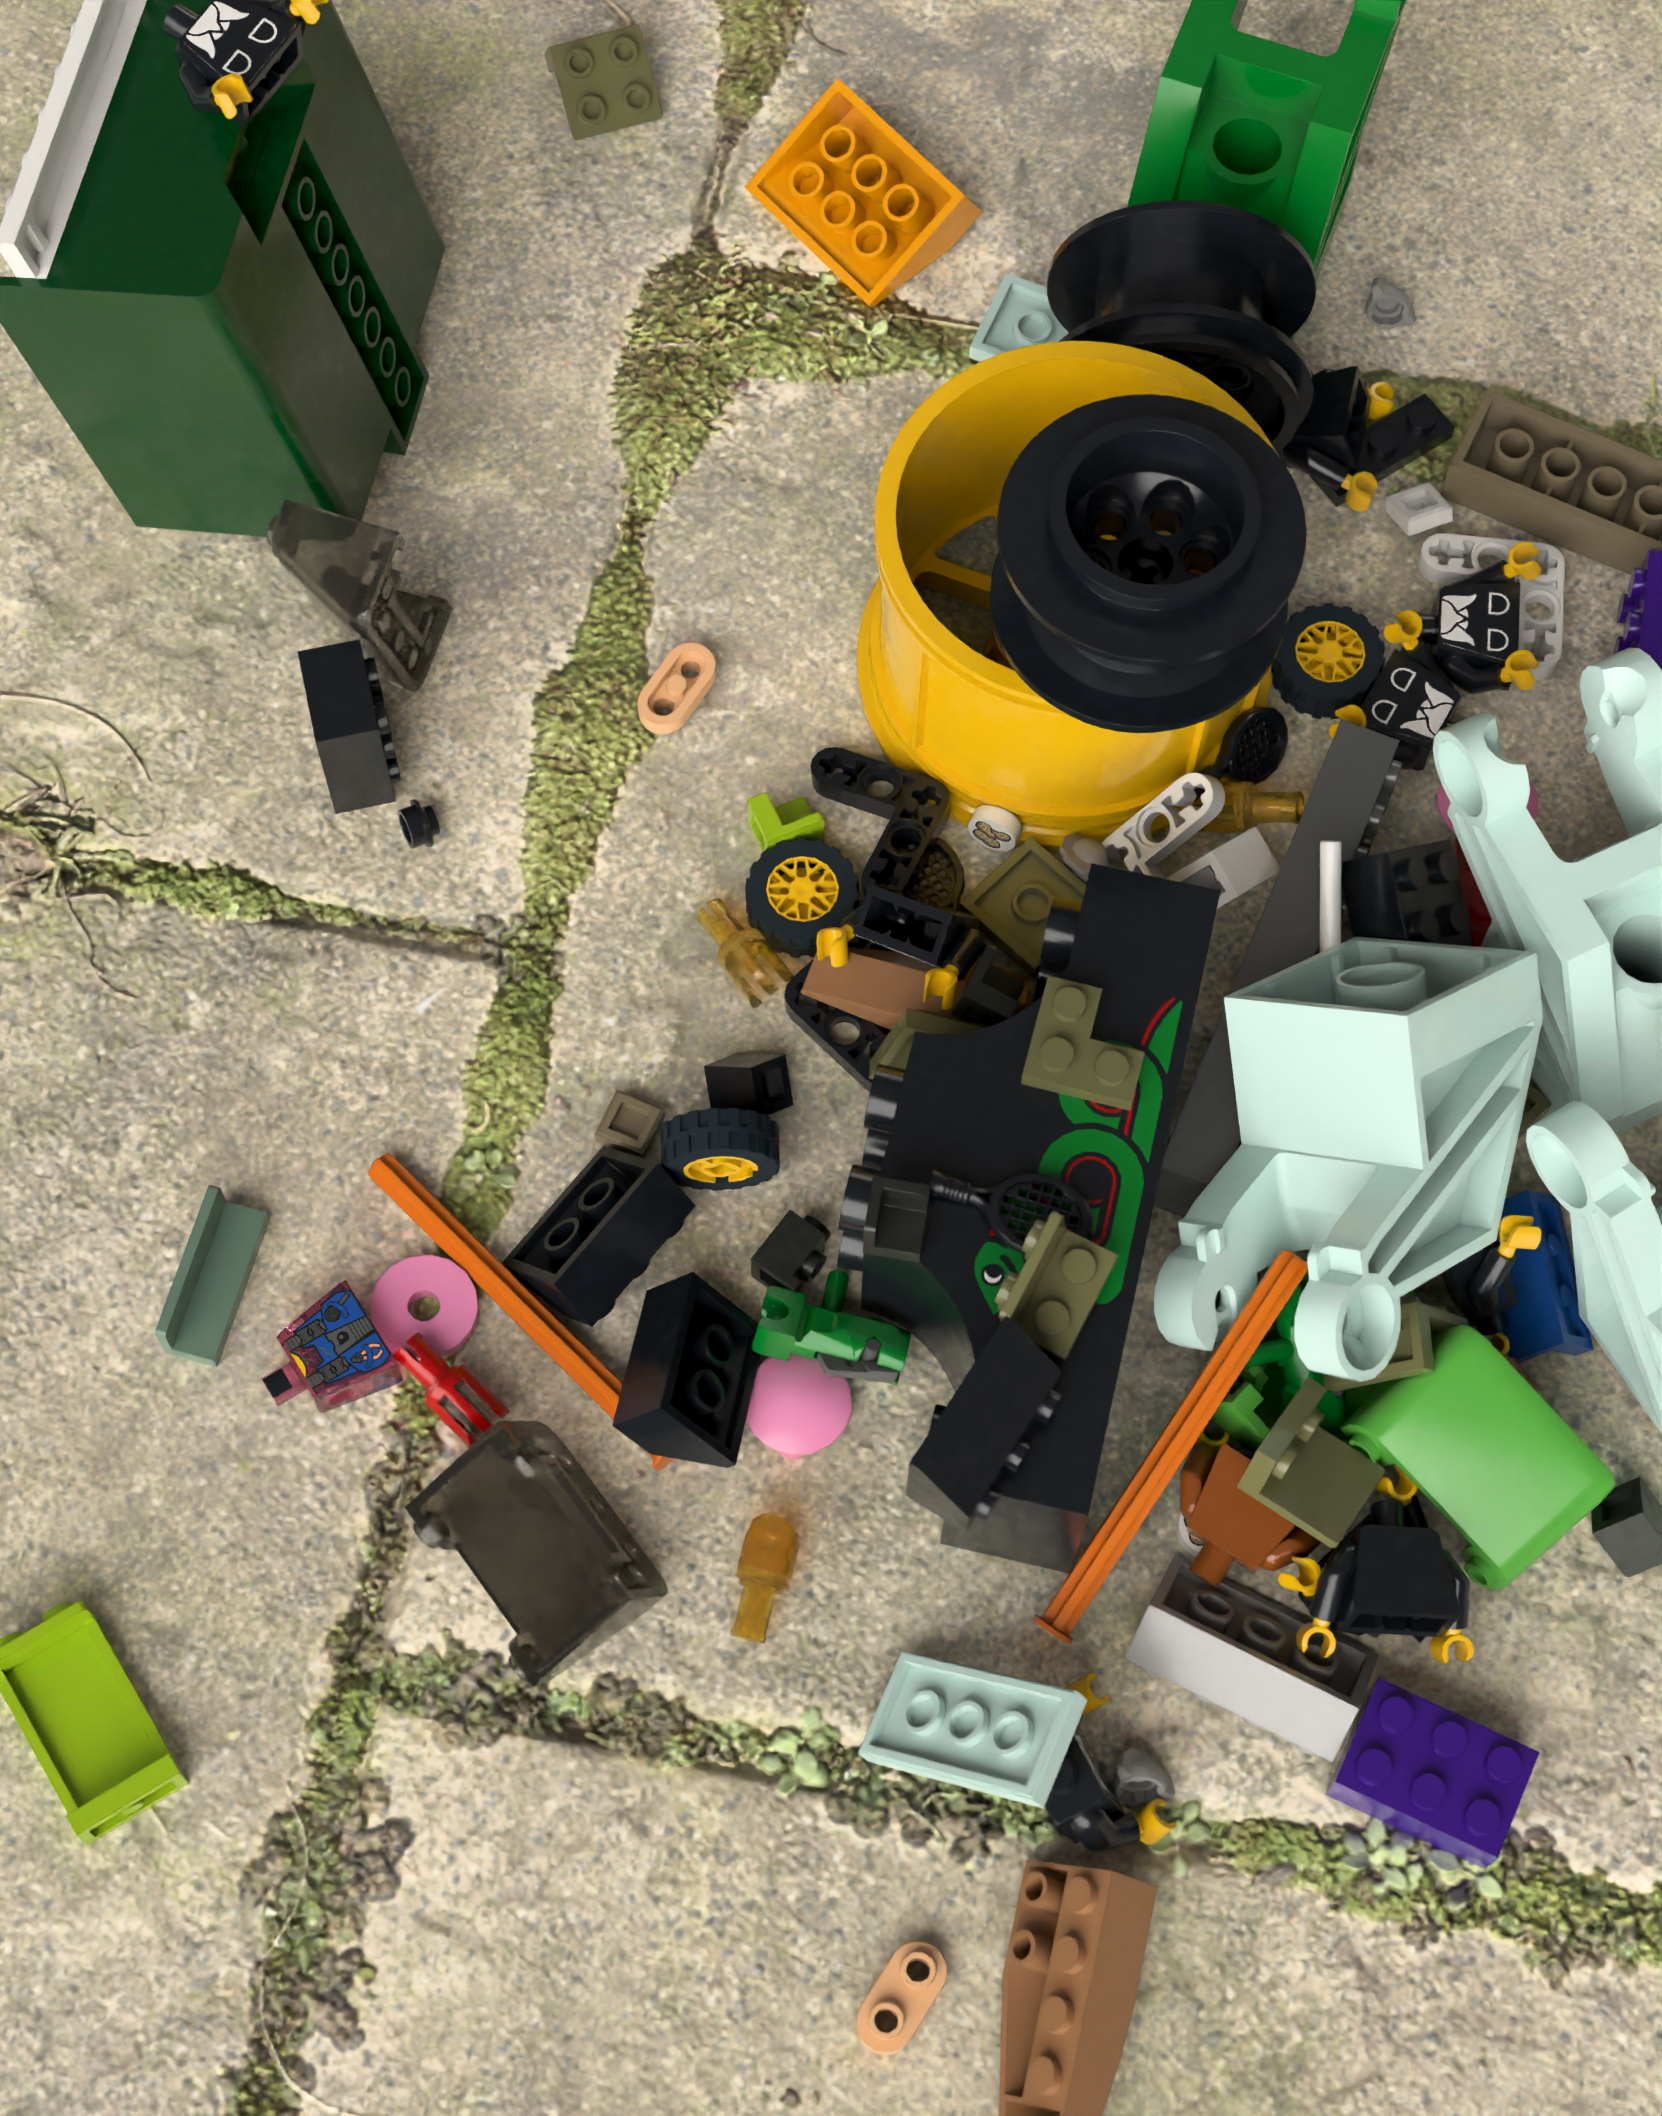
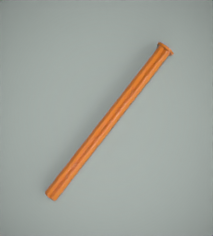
[368,1153,674,1471]
[1033,1249,1308,1644]

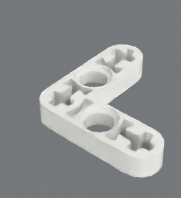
[1417,533,1565,680]
[1101,773,1225,879]

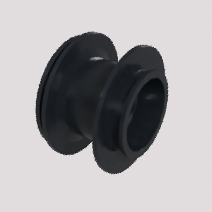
[1047,200,1316,453]
[990,394,1307,733]

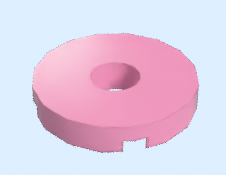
[370,1254,480,1361]

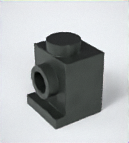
[751,1210,831,1293]

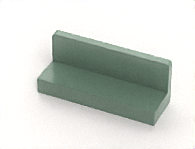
[155,1185,270,1367]

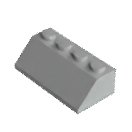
[1124,1554,1379,1762]

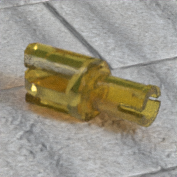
[1189,781,1305,833]
[696,898,793,1008]
[730,1514,799,1644]

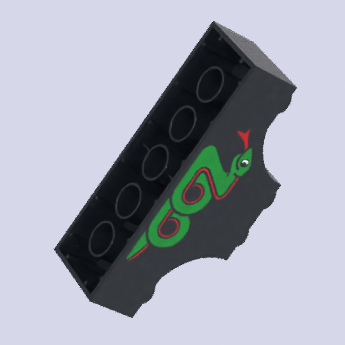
[837,863,1220,1573]

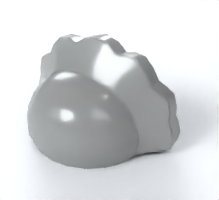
[1365,277,1416,329]
[1059,833,1108,885]
[1112,1747,1175,1806]

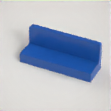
[1497,1189,1594,1363]

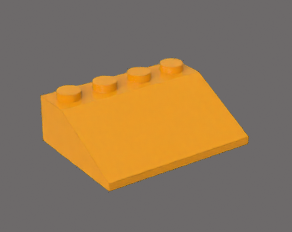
[745,78,983,308]

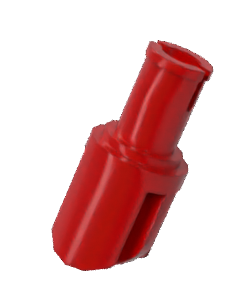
[393,1332,510,1450]

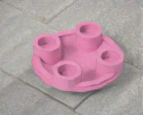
[746,1354,852,1459]

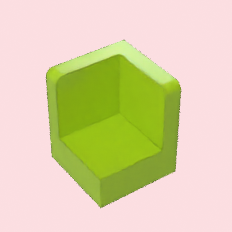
[747,792,825,852]

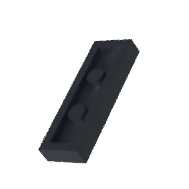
[1309,393,1455,507]

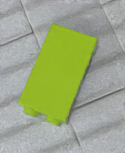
[0,1600,189,1846]

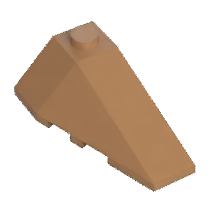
[800,947,1029,1030]

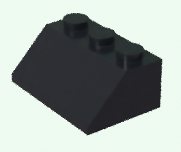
[502,1146,696,1327]
[612,1272,761,1468]
[906,1317,1064,1533]

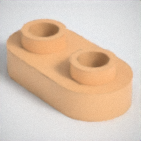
[638,642,716,734]
[856,1941,947,2055]

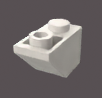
[1166,826,1280,910]

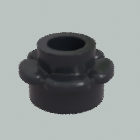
[398,799,440,849]

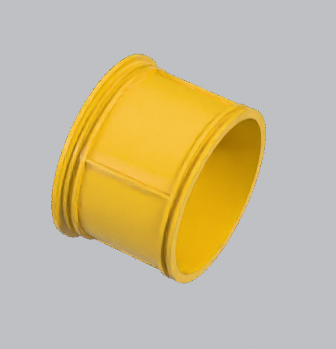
[856,341,1276,850]

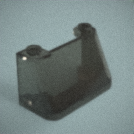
[267,499,453,692]
[405,1421,668,1687]

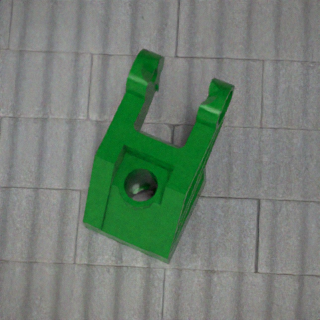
[1127,0,1406,342]

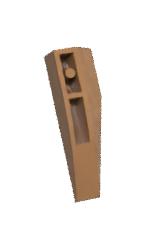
[999,1860,1158,2116]

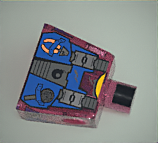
[261,1280,404,1413]

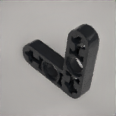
[810,747,950,898]
[784,938,898,1092]

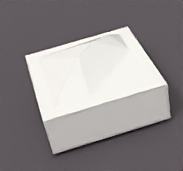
[1385,483,1453,536]

